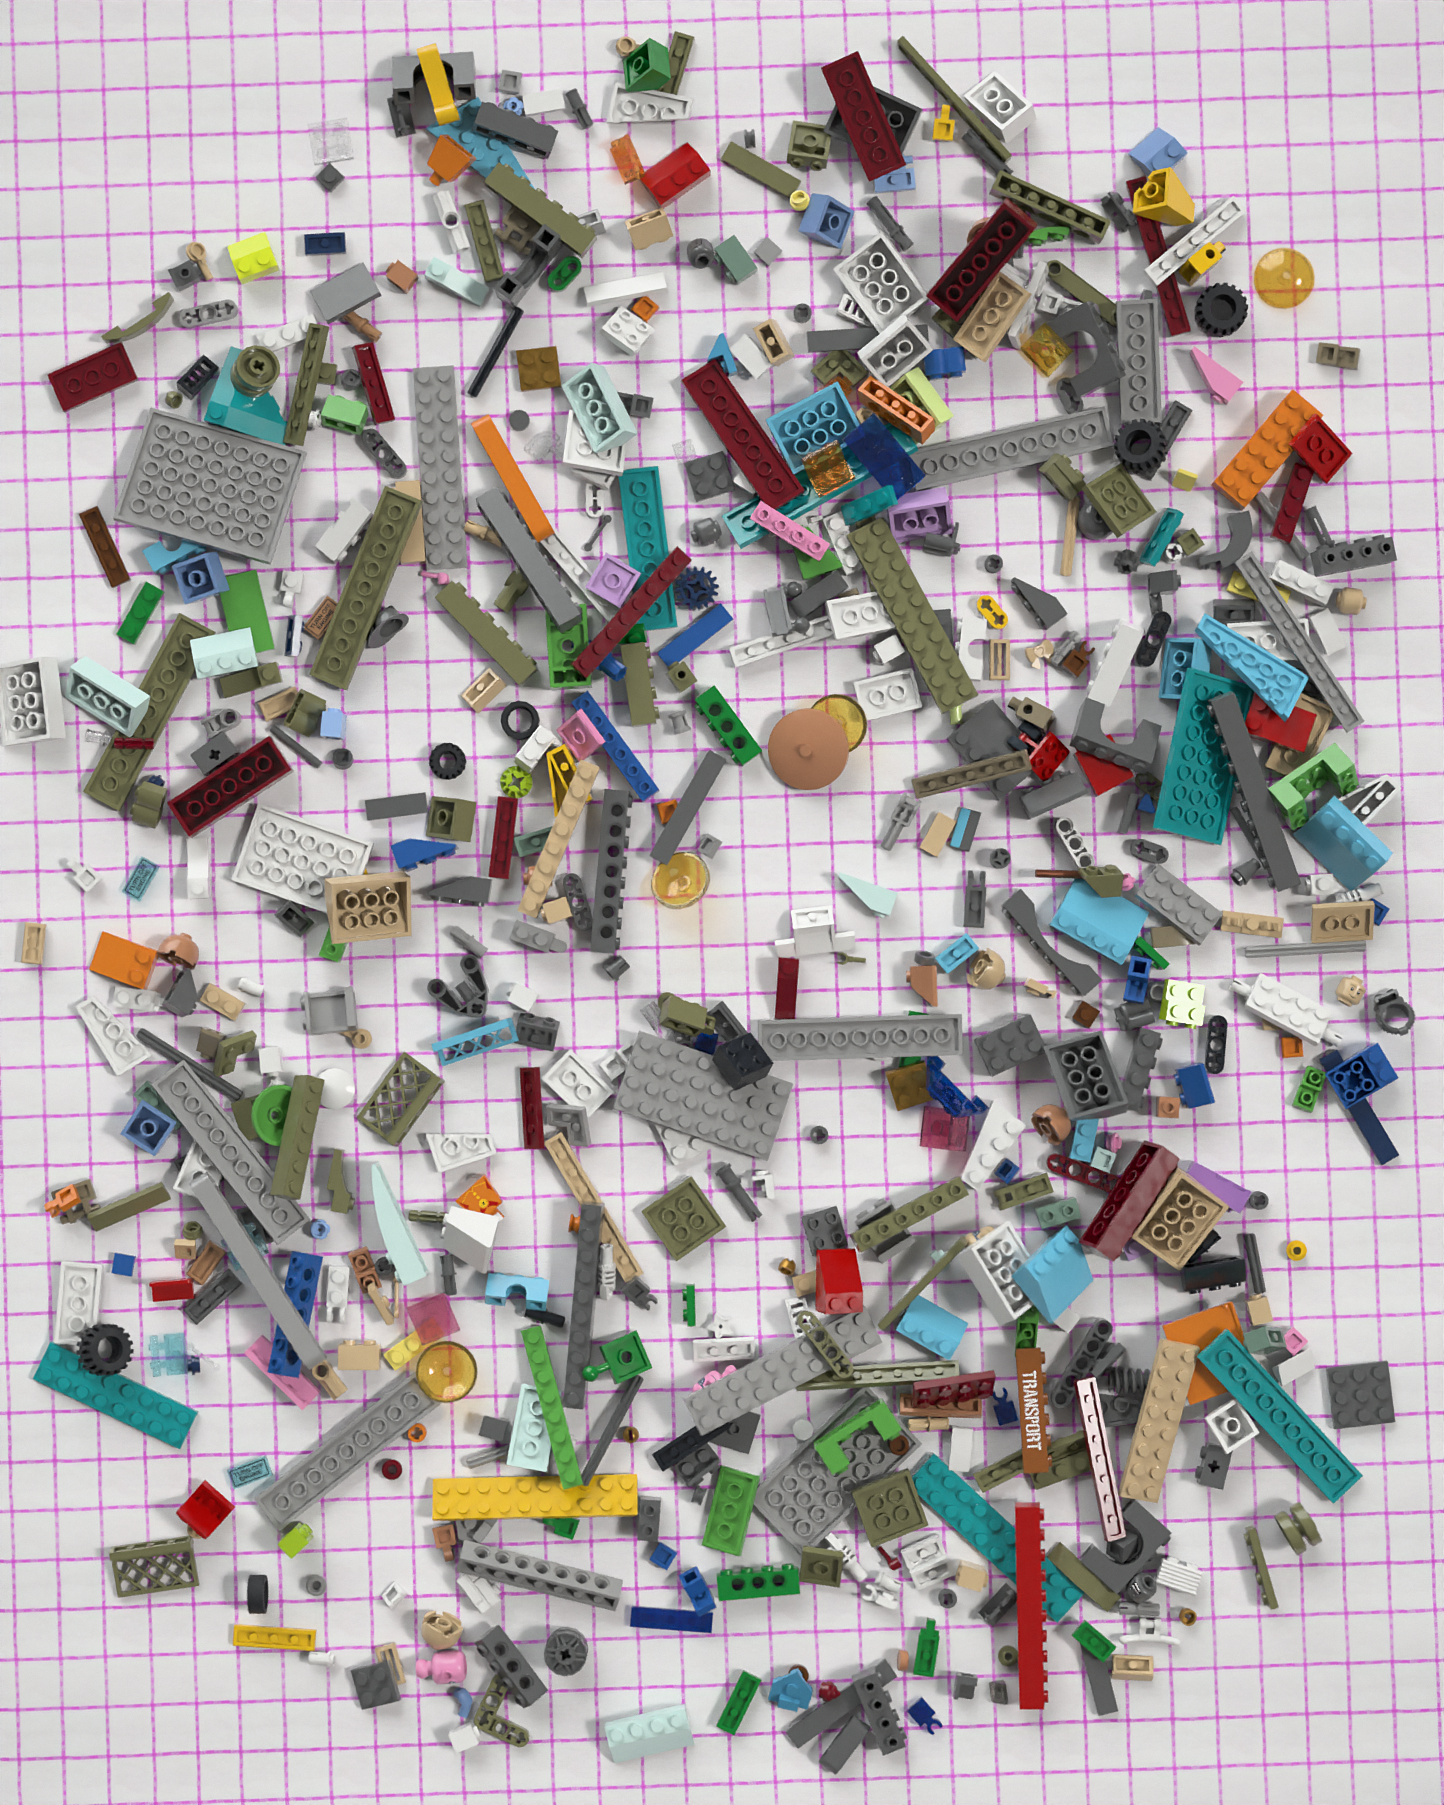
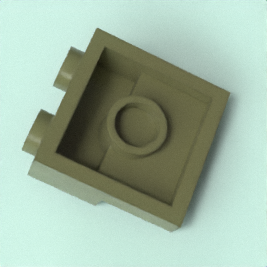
[786,120,832,171]

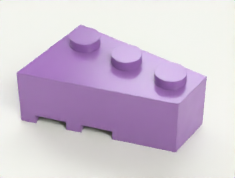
[1186,1161,1251,1213]

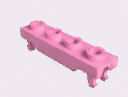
[750,501,830,562]

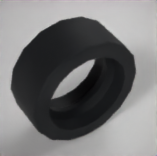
[501,701,540,740]
[247,1575,269,1614]

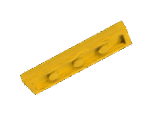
[233,1624,316,1651]

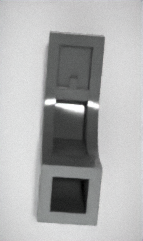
[1196,510,1253,570]

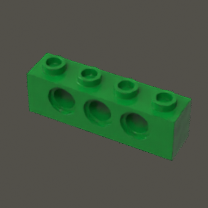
[694,685,762,766]
[716,1563,800,1601]

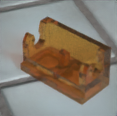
[609,134,645,185]

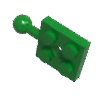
[582,1330,652,1385]

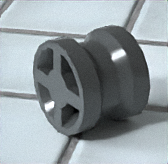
[989,848,1011,869]

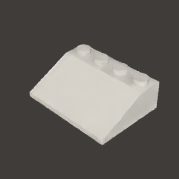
[833,232,931,334]
[0,657,66,746]
[957,1221,1034,1326]

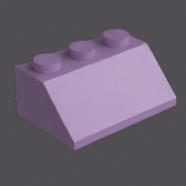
[887,487,952,543]

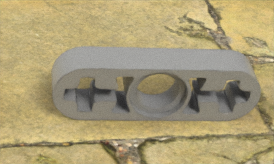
[179,299,238,329]

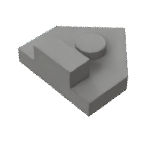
[456,1520,497,1544]

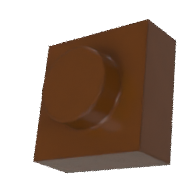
[1072,1000,1100,1029]

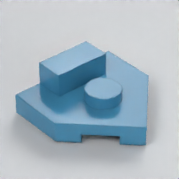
[768,1668,813,1712]

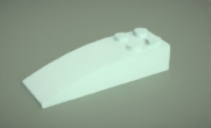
[371,1162,430,1286]

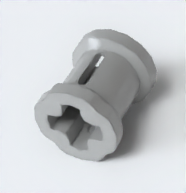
[668,710,691,735]

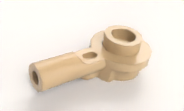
[616,36,640,57]
[186,242,213,281]
[339,1029,372,1049]

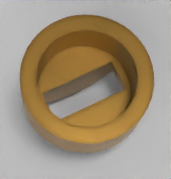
[778,1258,796,1276]
[623,1426,639,1443]
[1179,1608,1197,1626]

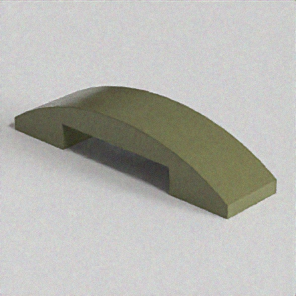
[101,292,174,343]
[1047,1542,1121,1612]

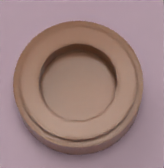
[897,1650,909,1671]

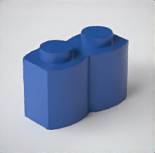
[923,347,966,380]

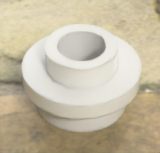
[308,409,322,430]

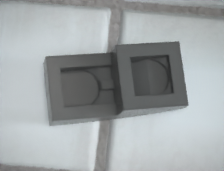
[617,392,654,418]

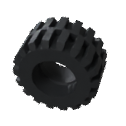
[1194,282,1248,337]
[1114,418,1168,475]
[76,1324,134,1376]

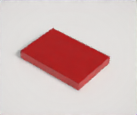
[1288,413,1353,484]

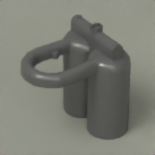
[922,522,961,557]
[1114,996,1155,1031]

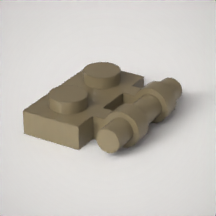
[494,206,541,256]
[51,1179,101,1225]

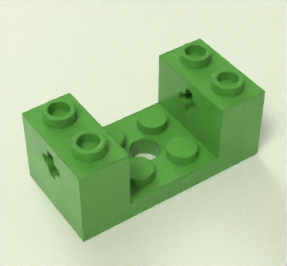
[545,604,592,690]
[1268,743,1359,830]
[814,1398,902,1475]

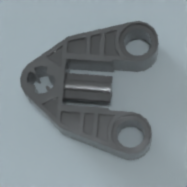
[427,955,489,1018]

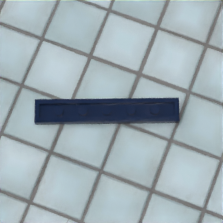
[1319,1050,1399,1165]

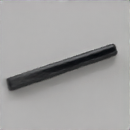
[467,306,524,398]

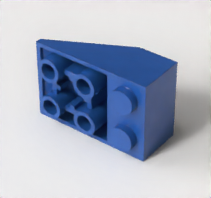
[390,838,459,872]
[1325,1043,1398,1109]

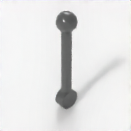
[584,515,612,551]

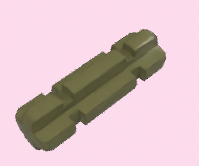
[408,1210,448,1224]

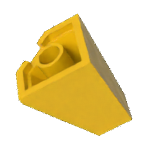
[1133,167,1195,227]

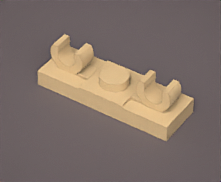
[1220,910,1284,938]

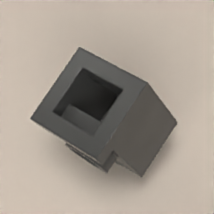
[168,260,202,292]

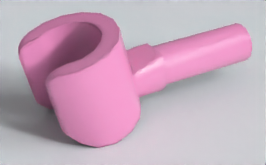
[421,571,449,585]

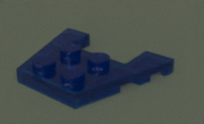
[926,1056,989,1119]

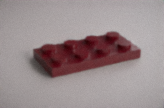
[47,342,139,412]
[911,1370,996,1409]

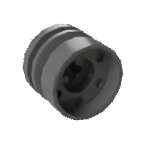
[544,1627,588,1676]

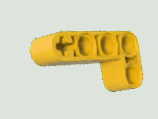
[416,43,460,126]

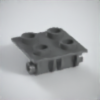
[801,1206,848,1256]

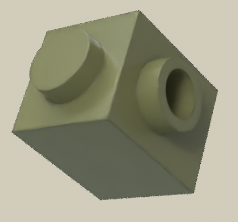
[666,661,698,694]

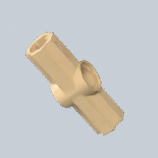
[311,1359,348,1400]

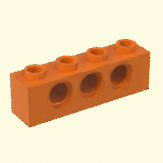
[858,375,935,445]

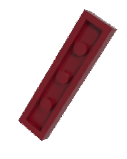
[352,342,395,425]
[1270,462,1314,545]
[488,796,519,879]
[519,1067,544,1149]

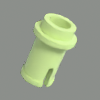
[950,704,963,725]

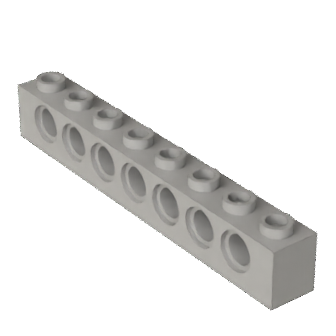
[456,1540,623,1611]

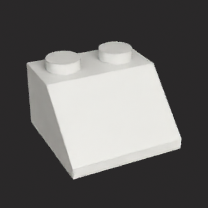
[1204,1398,1259,1454]

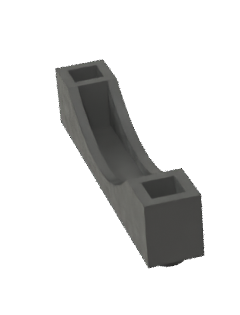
[1001,889,1102,996]

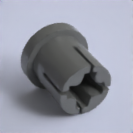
[603,955,630,982]

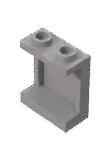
[301,986,358,1036]
[855,1199,916,1264]

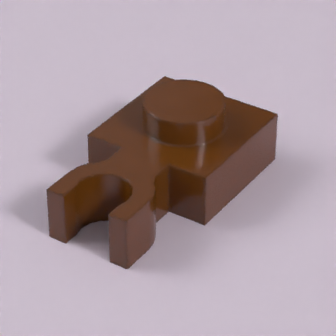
[1061,641,1095,678]

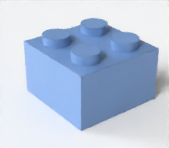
[172,552,230,604]

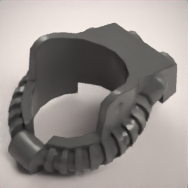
[1373,989,1416,1036]

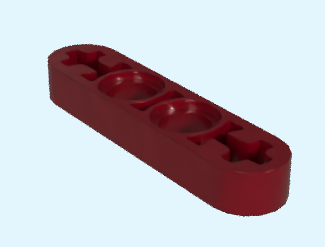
[1046,1153,1120,1193]

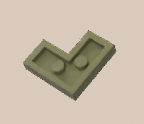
[811,350,868,387]
[213,1030,257,1077]

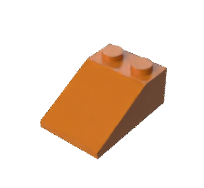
[89,931,159,990]

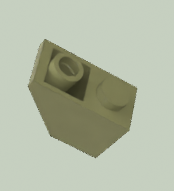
[1078,864,1124,898]

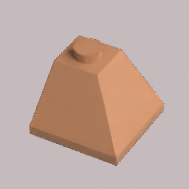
[906,965,938,1007]

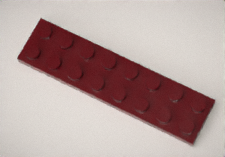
[681,359,804,510]

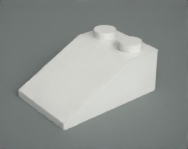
[964,71,1037,144]

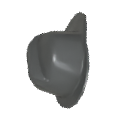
[368,606,409,648]

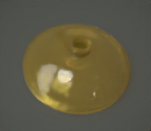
[1254,248,1315,309]
[811,694,867,752]
[651,852,710,909]
[416,1341,478,1403]

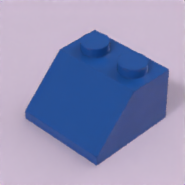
[1173,1062,1215,1109]

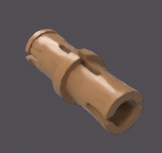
[343,311,382,343]

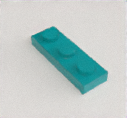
[840,485,898,526]
[1139,508,1184,567]

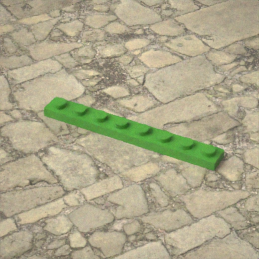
[521,1325,584,1490]

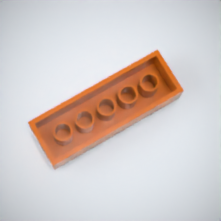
[1211,389,1323,511]

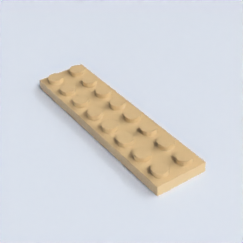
[1118,1338,1200,1503]

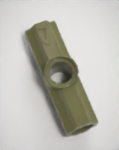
[493,568,529,613]

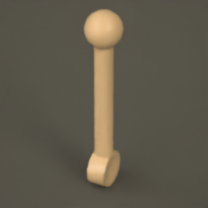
[393,1276,399,1318]

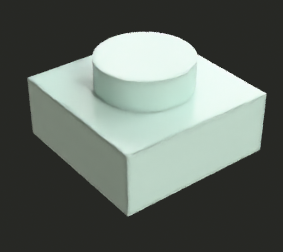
[1090,1147,1117,1173]
[929,1249,950,1271]

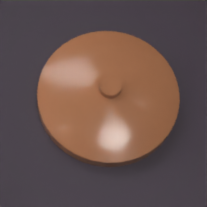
[768,708,849,790]

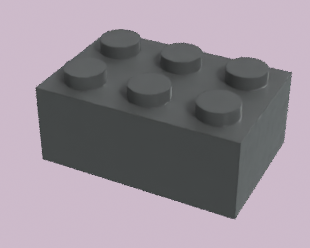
[973,1014,1045,1077]

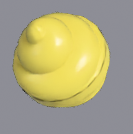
[790,190,810,211]

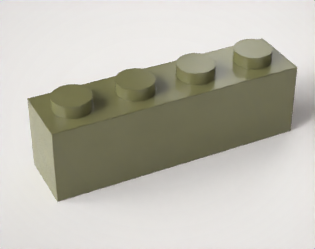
[620,642,660,727]

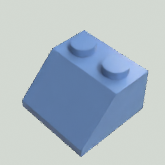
[1128,127,1188,177]
[798,193,855,249]
[120,1100,177,1156]

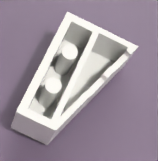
[315,497,373,564]
[1337,774,1402,825]

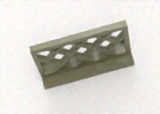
[356,1052,445,1147]
[109,1536,200,1598]

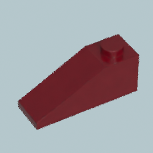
[774,957,799,1019]

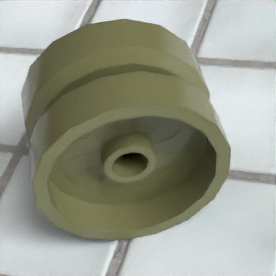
[230,345,280,398]
[1274,1502,1322,1556]

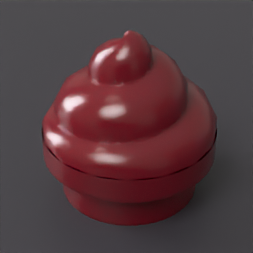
[819,1681,841,1702]

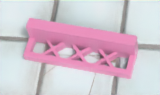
[244,1335,321,1410]

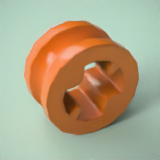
[568,1214,580,1234]
[408,1423,427,1443]

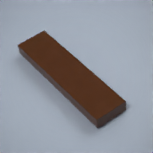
[79,506,131,588]

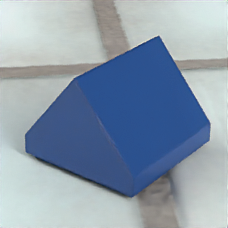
[1135,794,1156,815]
[994,1158,1020,1185]

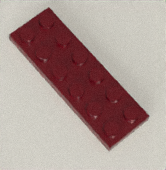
[821,51,906,182]

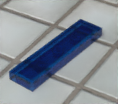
[630,1605,713,1633]

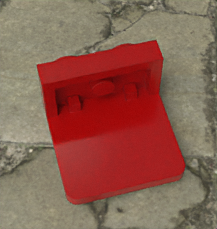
[176,1480,235,1539]

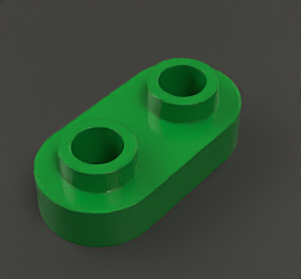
[548,256,582,292]

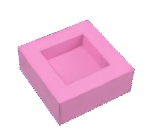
[1284,1326,1308,1356]

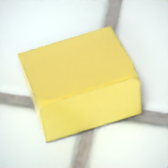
[1172,469,1198,492]

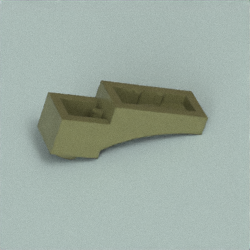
[219,662,283,698]
[327,1148,355,1214]

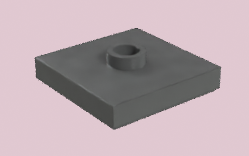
[710,1411,761,1454]

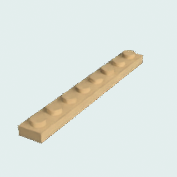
[517,760,600,918]
[544,1132,644,1283]

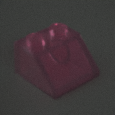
[920,1106,970,1152]

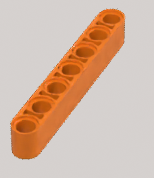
[471,414,555,543]

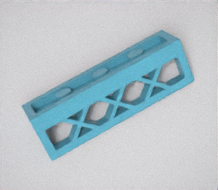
[431,1018,519,1066]

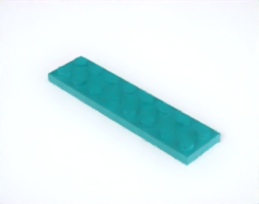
[619,466,678,631]
[33,1341,199,1449]

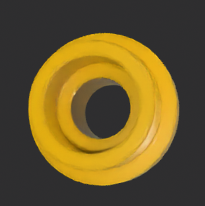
[1286,1240,1307,1261]

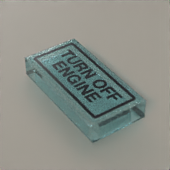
[122,856,160,902]
[227,1455,273,1489]

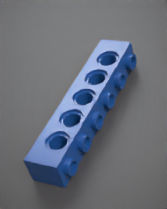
[571,690,660,803]
[267,1251,323,1378]

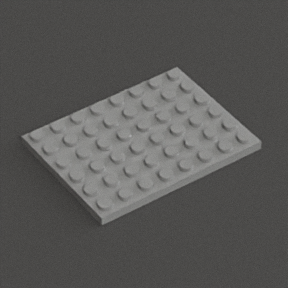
[113,408,307,565]

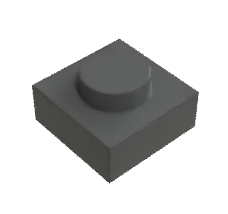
[316,163,345,193]

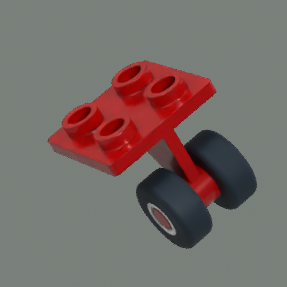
[1007,721,1070,782]

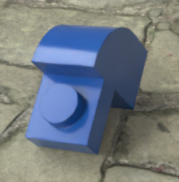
[1123,956,1152,1005]
[679,1566,717,1617]

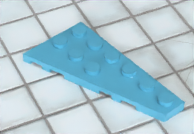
[426,97,535,189]
[1195,614,1309,722]

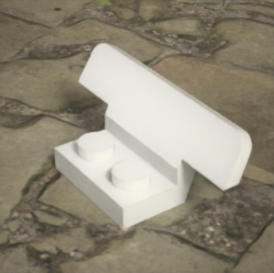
[775,906,855,958]

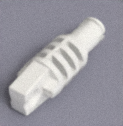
[1333,883,1384,903]
[597,1243,616,1301]
[823,1532,868,1582]

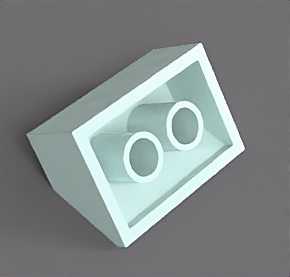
[190,627,259,680]

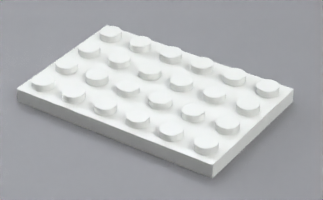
[231,803,374,913]

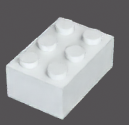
[857,314,933,387]

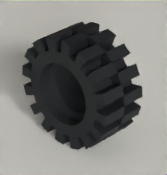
[429,743,466,780]

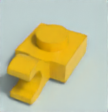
[932,104,955,142]

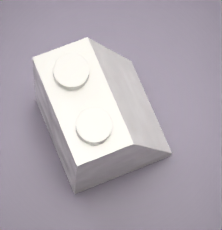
[440,1206,499,1274]

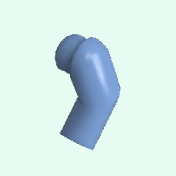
[453,1687,473,1718]

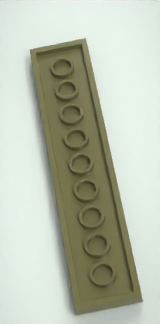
[309,486,423,690]
[846,517,978,714]
[83,613,216,811]

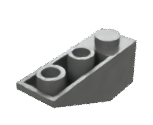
[1011,577,1068,630]
[427,876,492,907]

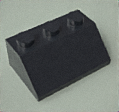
[1180,1256,1246,1294]

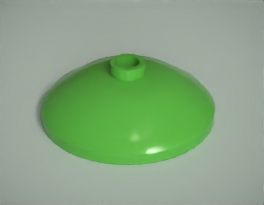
[251,1085,292,1146]

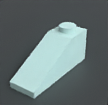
[424,257,489,307]
[838,873,898,918]

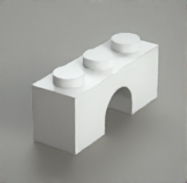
[1269,560,1335,607]
[955,617,987,682]

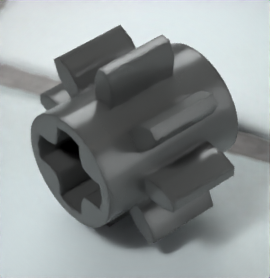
[1114,549,1140,575]

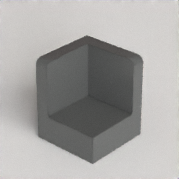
[479,1415,509,1442]
[1106,1528,1139,1563]
[953,1671,978,1700]

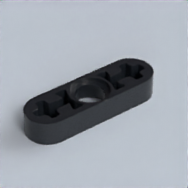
[1136,611,1171,668]
[1204,1015,1228,1074]

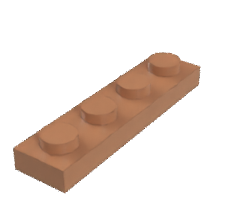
[900,1393,982,1419]

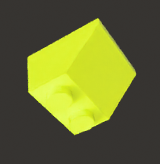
[227,232,280,285]

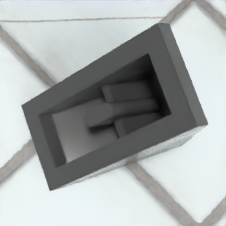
[275,900,314,937]

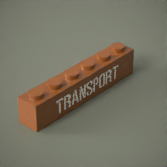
[1015,1347,1052,1474]

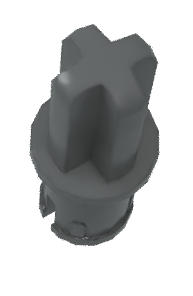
[565,88,593,129]
[440,1254,457,1296]

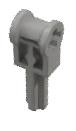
[881,792,922,851]

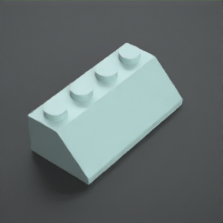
[561,363,638,453]
[65,656,150,737]
[605,1704,694,1763]

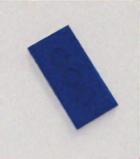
[842,413,926,500]

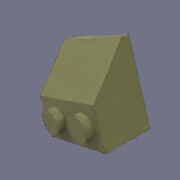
[426,796,477,842]

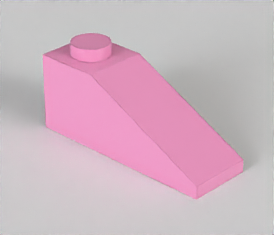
[1190,346,1243,405]

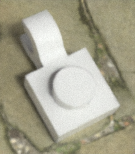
[280,570,304,608]
[67,858,102,893]
[862,1584,898,1610]

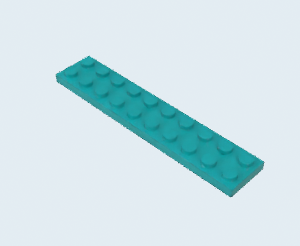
[722,423,919,549]
[1196,1328,1363,1504]
[912,1453,1085,1623]

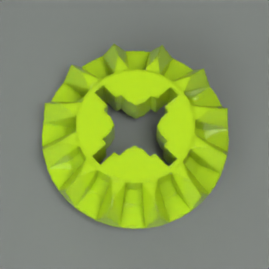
[500,766,533,798]

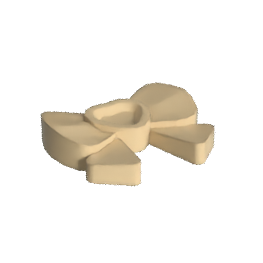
[1025,639,1054,669]

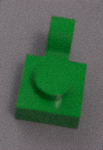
[542,1518,580,1540]

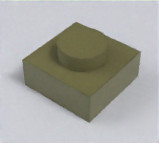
[317,362,337,386]
[1176,528,1205,556]

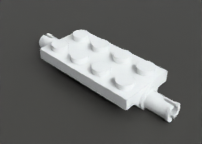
[1229,973,1343,1047]

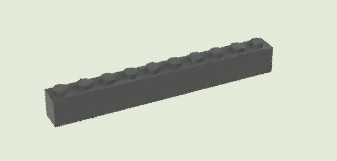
[1207,691,1301,892]
[563,1201,605,1410]

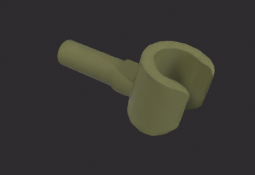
[837,952,866,965]

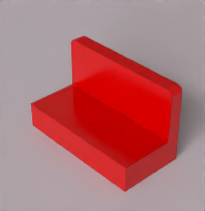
[149,1278,195,1302]

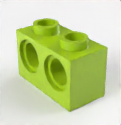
[277,1522,314,1559]

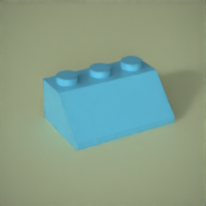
[1159,638,1212,701]
[895,1295,968,1361]

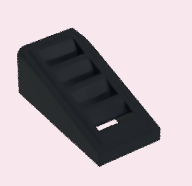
[177,355,219,400]

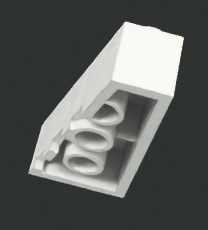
[1085,619,1144,707]
[960,1100,1026,1191]

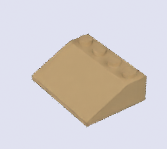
[325,871,412,944]
[1132,1166,1229,1271]

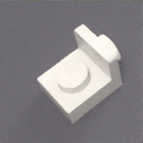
[1305,874,1335,896]
[752,1170,776,1200]

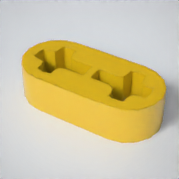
[976,595,1008,630]

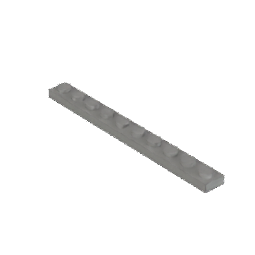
[1234,551,1364,733]

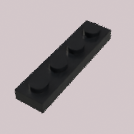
[652,1422,731,1472]

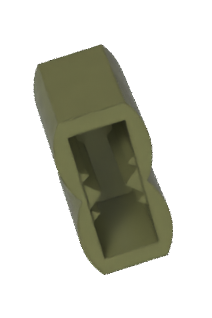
[284,689,326,737]
[130,781,167,829]

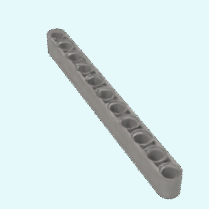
[189,1172,327,1370]

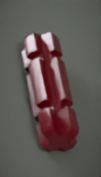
[114,737,155,750]

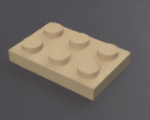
[1311,901,1375,943]

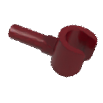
[877,1546,902,1570]

